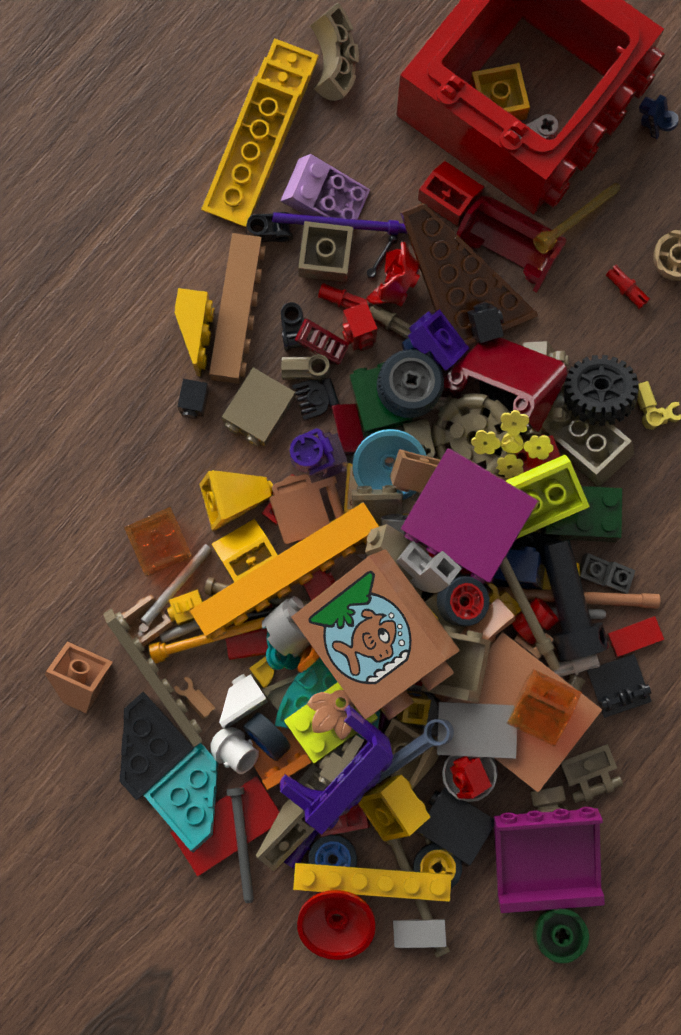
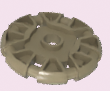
[431,393,515,475]

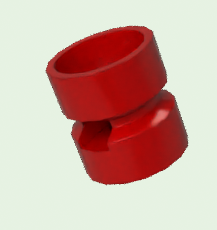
[511,597,559,645]

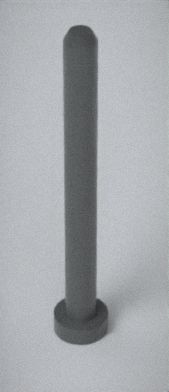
[227,787,254,903]

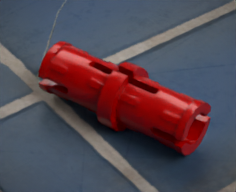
[605,264,651,310]

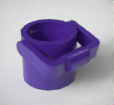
[290,428,335,476]

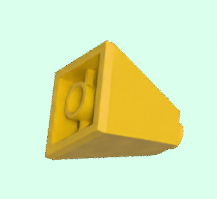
[199,470,274,531]

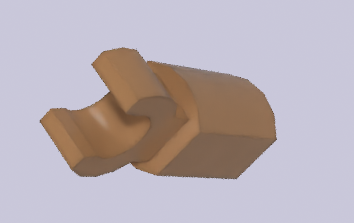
[174,677,216,720]

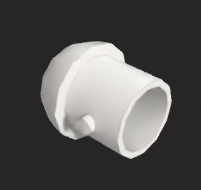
[211,727,259,774]

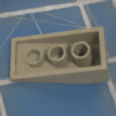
[545,384,634,487]

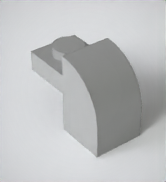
[396,541,461,593]

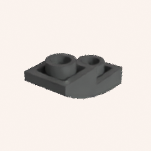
[579,553,635,594]

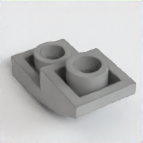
[393,919,446,948]

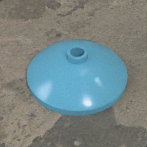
[353,429,427,500]

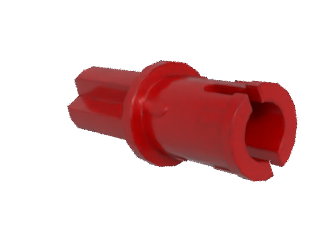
[318,283,367,308]

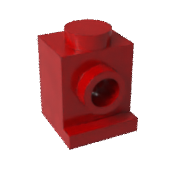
[450,756,492,799]

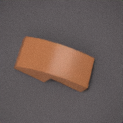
[461,599,515,643]

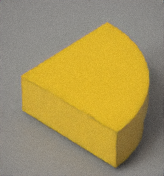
[249,656,275,688]

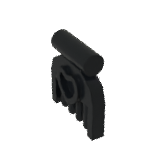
[292,378,340,421]

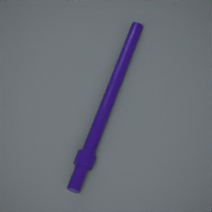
[272,212,407,235]

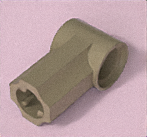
[281,354,331,382]

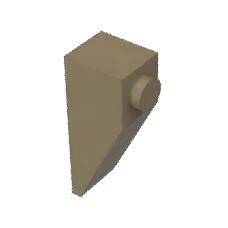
[256,799,315,872]

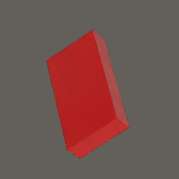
[607,616,664,658]

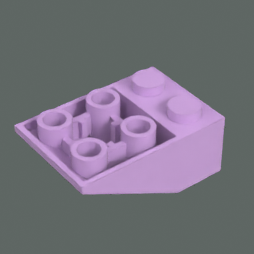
[281,154,370,220]

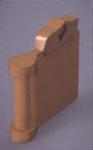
[270,474,344,544]

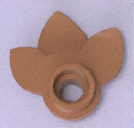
[307,690,354,740]

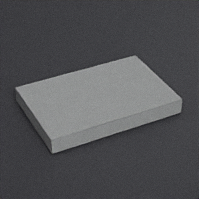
[437,702,518,759]

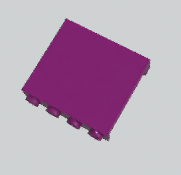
[401,448,540,584]
[494,807,605,913]

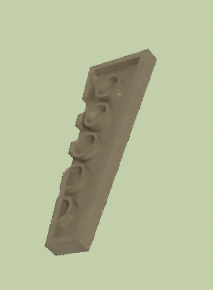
[103,608,202,747]

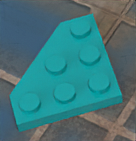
[143,743,219,853]

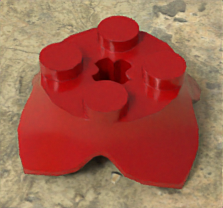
[366,242,420,307]

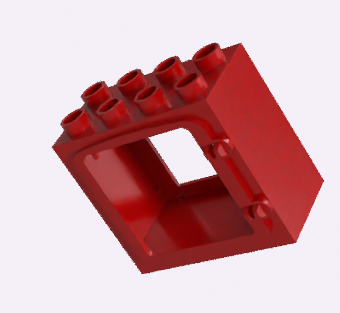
[396,0,665,215]

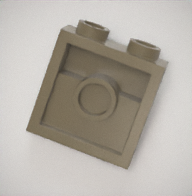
[318,735,367,786]

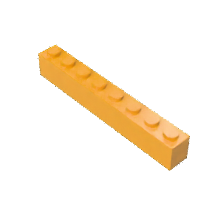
[189,502,379,640]

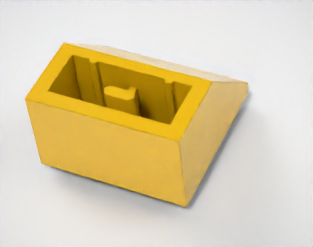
[212,519,278,582]

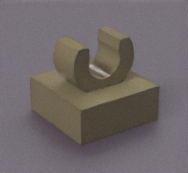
[298,764,327,791]

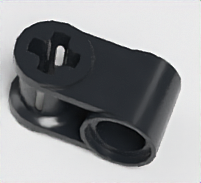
[246,212,293,242]
[281,302,308,352]

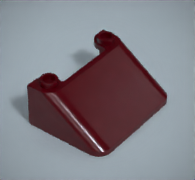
[444,337,568,432]

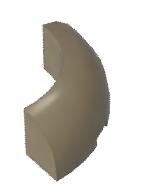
[310,2,359,101]

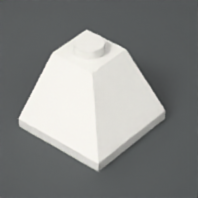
[220,674,268,728]

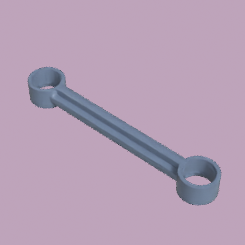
[339,719,454,816]

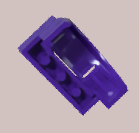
[280,705,393,835]

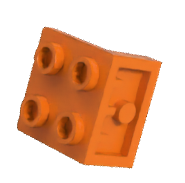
[251,727,312,790]

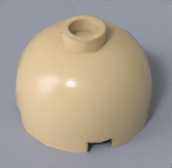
[653,230,681,281]

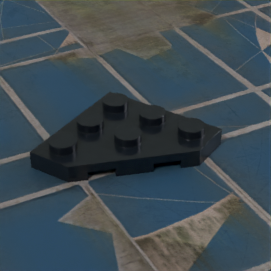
[119,691,194,801]

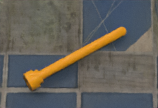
[149,617,264,664]

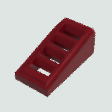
[295,319,349,365]

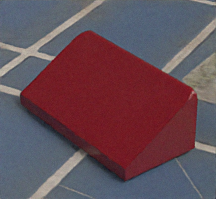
[332,404,364,456]

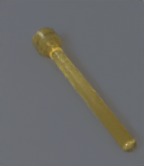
[533,183,621,254]

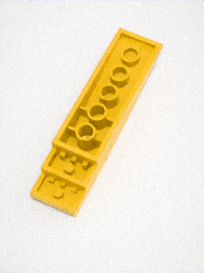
[201,38,319,227]

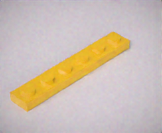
[293,863,452,902]

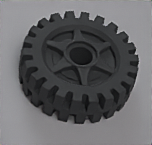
[564,355,639,426]

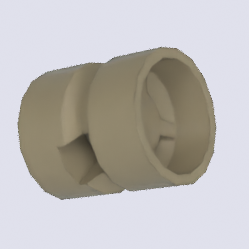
[530,786,568,812]

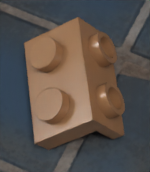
[121,595,174,647]

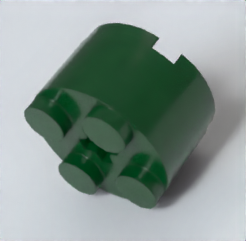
[533,908,589,963]

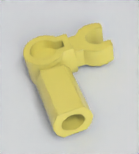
[637,381,681,430]

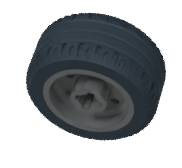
[377,349,444,418]

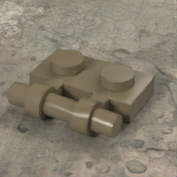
[560,744,623,803]

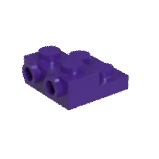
[408,309,469,370]

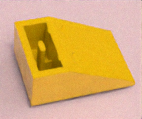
[174,288,215,376]

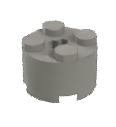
[262,596,311,658]

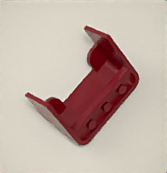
[456,195,567,293]

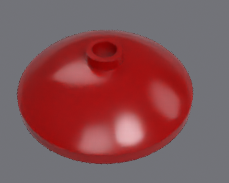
[297,890,376,960]

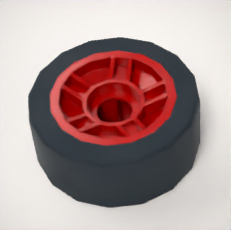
[437,577,490,626]

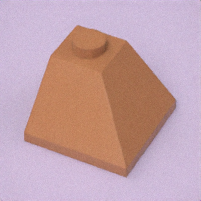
[45,642,113,713]

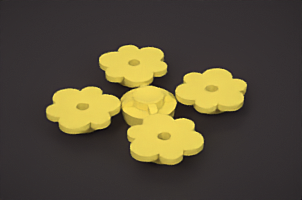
[471,410,553,479]

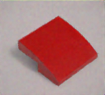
[226,604,273,660]

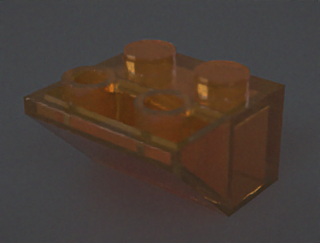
[507,669,582,746]

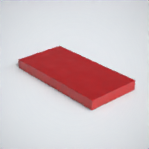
[170,776,280,877]

